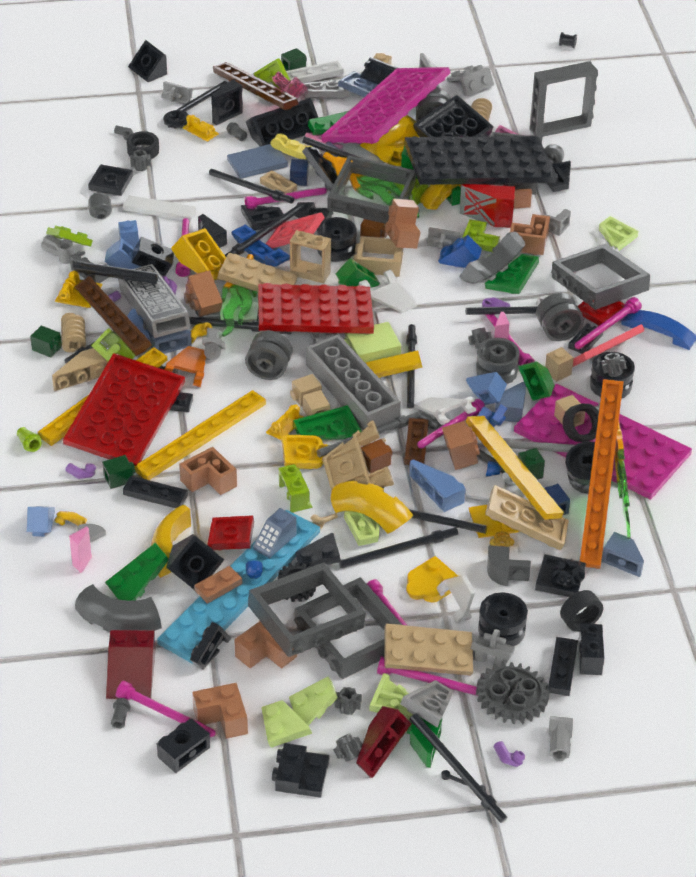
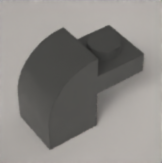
[487,546,531,586]

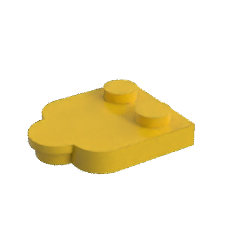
[281,435,329,469]
[406,556,458,603]

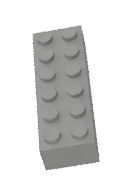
[306,334,401,430]

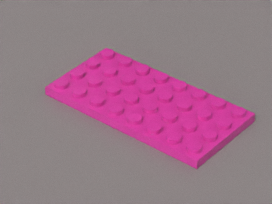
[321,67,451,144]
[514,383,692,500]

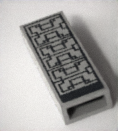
[118,264,190,338]

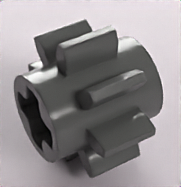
[130,150,151,171]
[468,327,492,349]
[601,353,626,377]
[334,687,362,715]
[333,733,362,762]

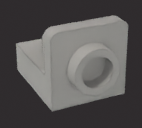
[546,209,571,236]

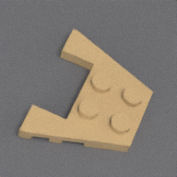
[322,420,394,490]

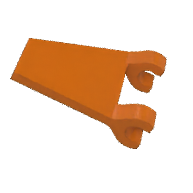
[164,346,206,387]

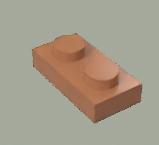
[194,566,242,604]

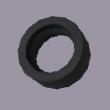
[126,131,159,159]
[563,403,599,442]
[560,590,604,631]

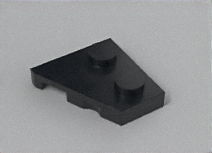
[547,160,571,192]
[240,205,284,230]
[295,533,341,568]
[190,621,231,670]

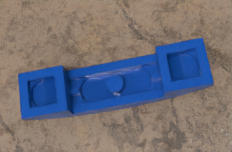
[231,224,290,267]
[621,310,696,350]

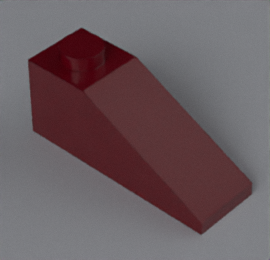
[356,706,412,778]

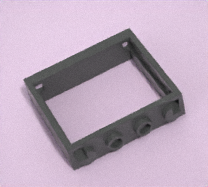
[529,61,598,137]
[327,155,416,224]
[551,244,650,309]
[248,563,366,657]
[294,577,402,680]

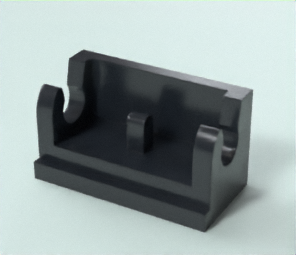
[360,57,398,84]

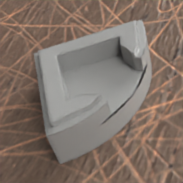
[77,524,106,543]

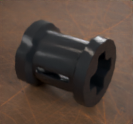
[559,32,578,49]

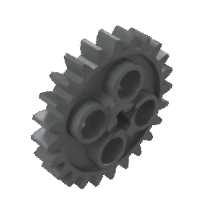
[476,662,550,724]

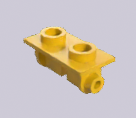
[183,114,219,142]
[266,404,304,440]

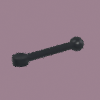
[441,770,486,792]

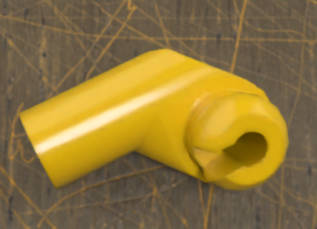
[190,322,212,343]
[54,511,87,526]

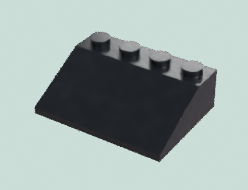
[413,95,494,137]

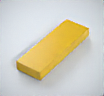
[365,350,423,378]

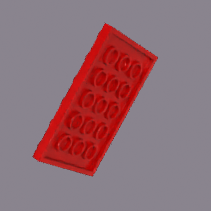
[258,283,374,334]
[63,353,185,466]

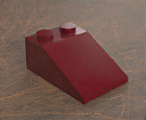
[106,630,156,699]

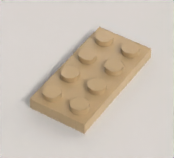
[217,253,298,292]
[485,485,569,551]
[384,624,473,676]

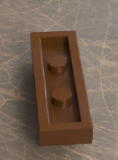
[404,418,429,466]

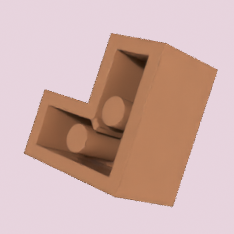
[385,199,421,249]
[510,214,550,255]
[184,270,223,317]
[442,421,480,470]
[179,446,237,495]
[234,621,297,669]
[192,682,248,739]

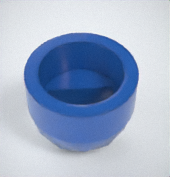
[486,461,501,477]
[246,561,263,579]

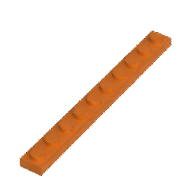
[580,379,624,569]

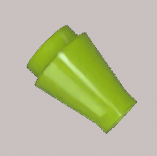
[16,427,42,452]

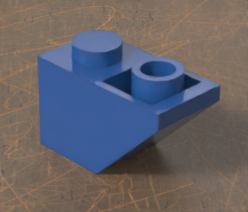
[438,235,482,268]

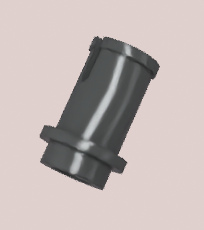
[226,122,248,142]
[110,698,131,729]

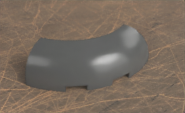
[459,232,525,283]
[75,584,162,632]

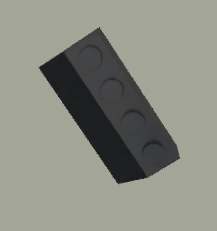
[245,98,319,147]

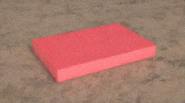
[266,213,325,249]

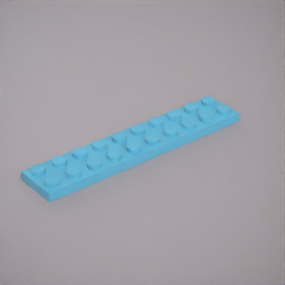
[157,509,320,664]

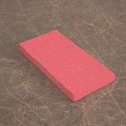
[573,324,645,367]

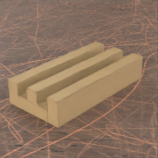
[260,170,297,194]

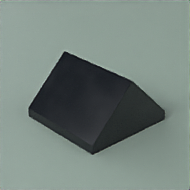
[128,39,167,83]
[166,534,225,590]

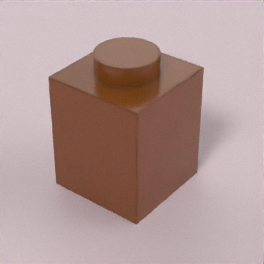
[360,219,388,238]
[361,439,393,473]

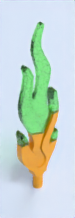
[323,152,420,218]
[221,254,258,337]
[614,424,631,539]

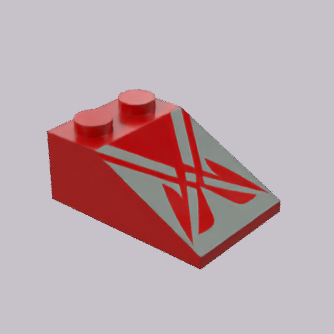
[460,184,515,228]

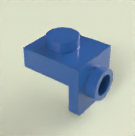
[477,404,507,427]

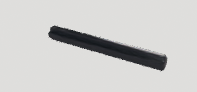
[73,261,159,284]

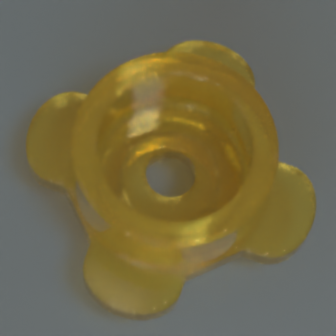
[489,531,515,547]

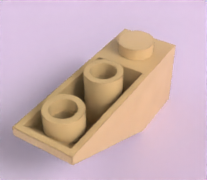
[52,348,108,391]

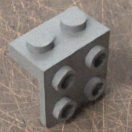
[447,64,494,96]

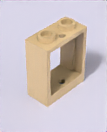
[290,230,331,284]
[353,236,404,277]

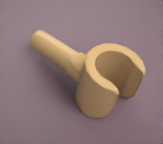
[310,513,338,530]

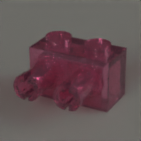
[272,71,308,102]

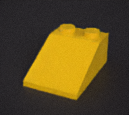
[170,228,226,281]

